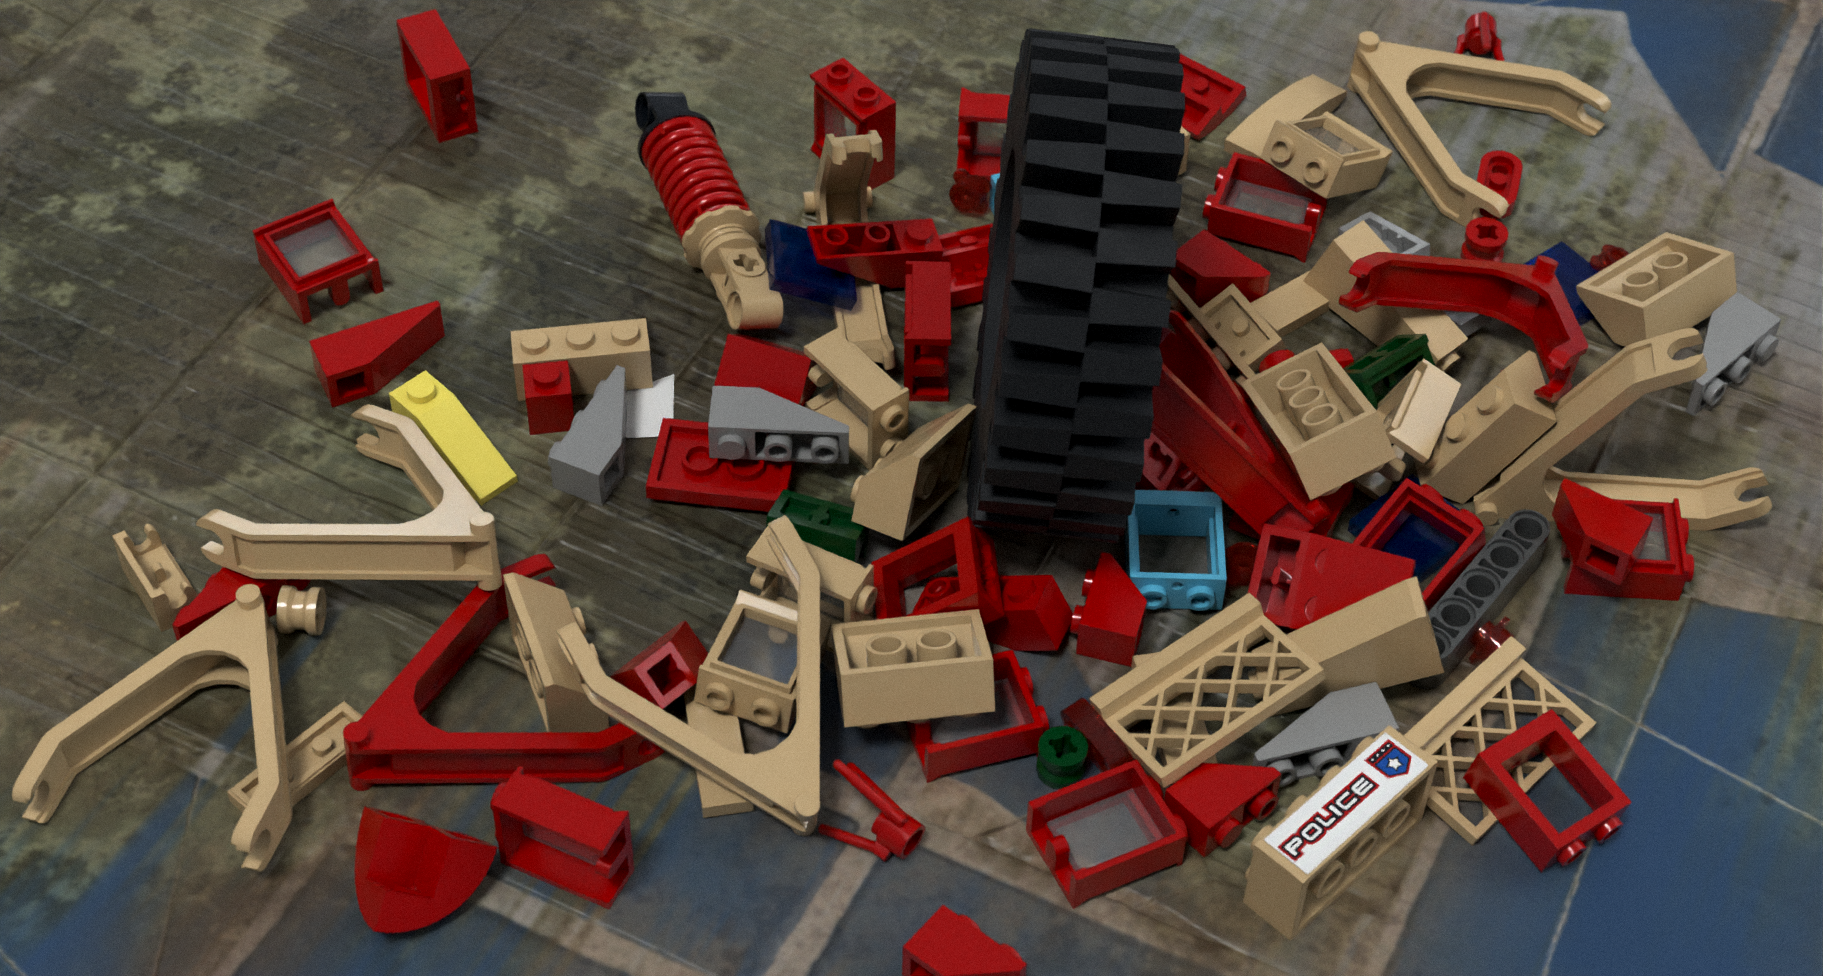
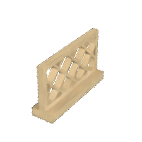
[1089,593,1326,788]
[1404,636,1597,846]

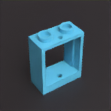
[1124,490,1227,611]

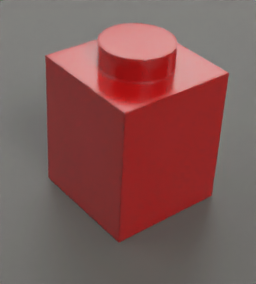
[522,360,574,435]

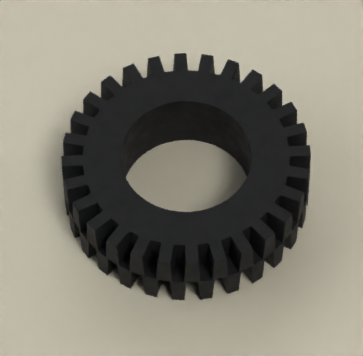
[967,28,1185,543]

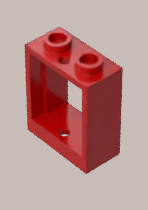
[396,9,478,143]
[1352,478,1486,612]
[871,516,1004,626]
[1463,709,1632,872]

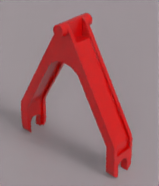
[1339,252,1589,403]
[1151,310,1331,546]
[343,554,665,791]

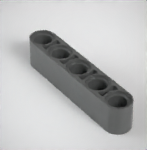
[1408,509,1551,690]

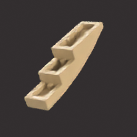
[1224,74,1347,159]

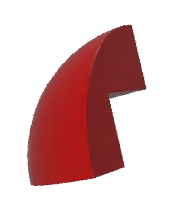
[355,806,498,933]

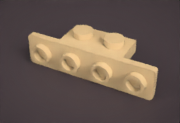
[1166,274,1287,386]

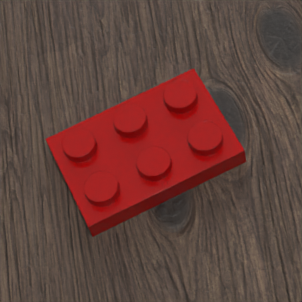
[646,418,795,512]

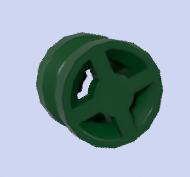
[1036,726,1088,789]

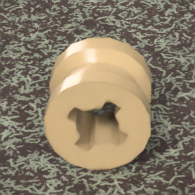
[276,585,327,636]

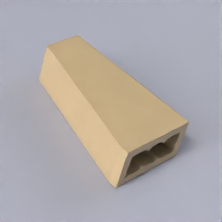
[1303,220,1468,372]
[1248,577,1444,717]

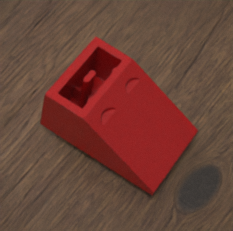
[1247,524,1416,633]

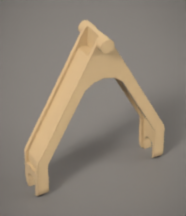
[1348,31,1611,228]
[803,130,895,370]
[1473,328,1772,531]
[196,404,502,591]
[556,515,820,836]
[12,584,293,872]

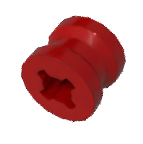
[1460,217,1509,262]

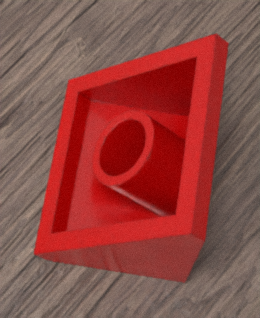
[711,334,817,407]

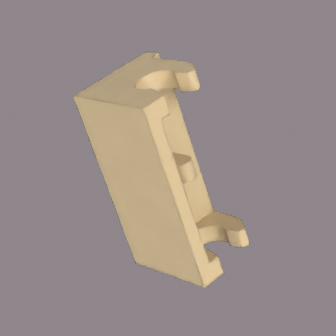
[112,524,198,632]

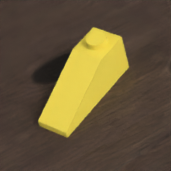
[389,370,518,506]

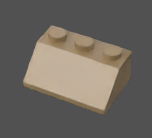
[1576,232,1737,347]
[510,318,653,401]
[1413,350,1557,504]
[850,403,977,541]
[503,572,609,732]
[831,609,995,728]

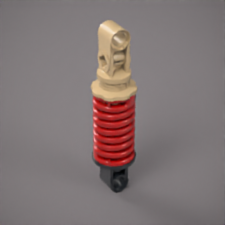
[635,92,783,330]

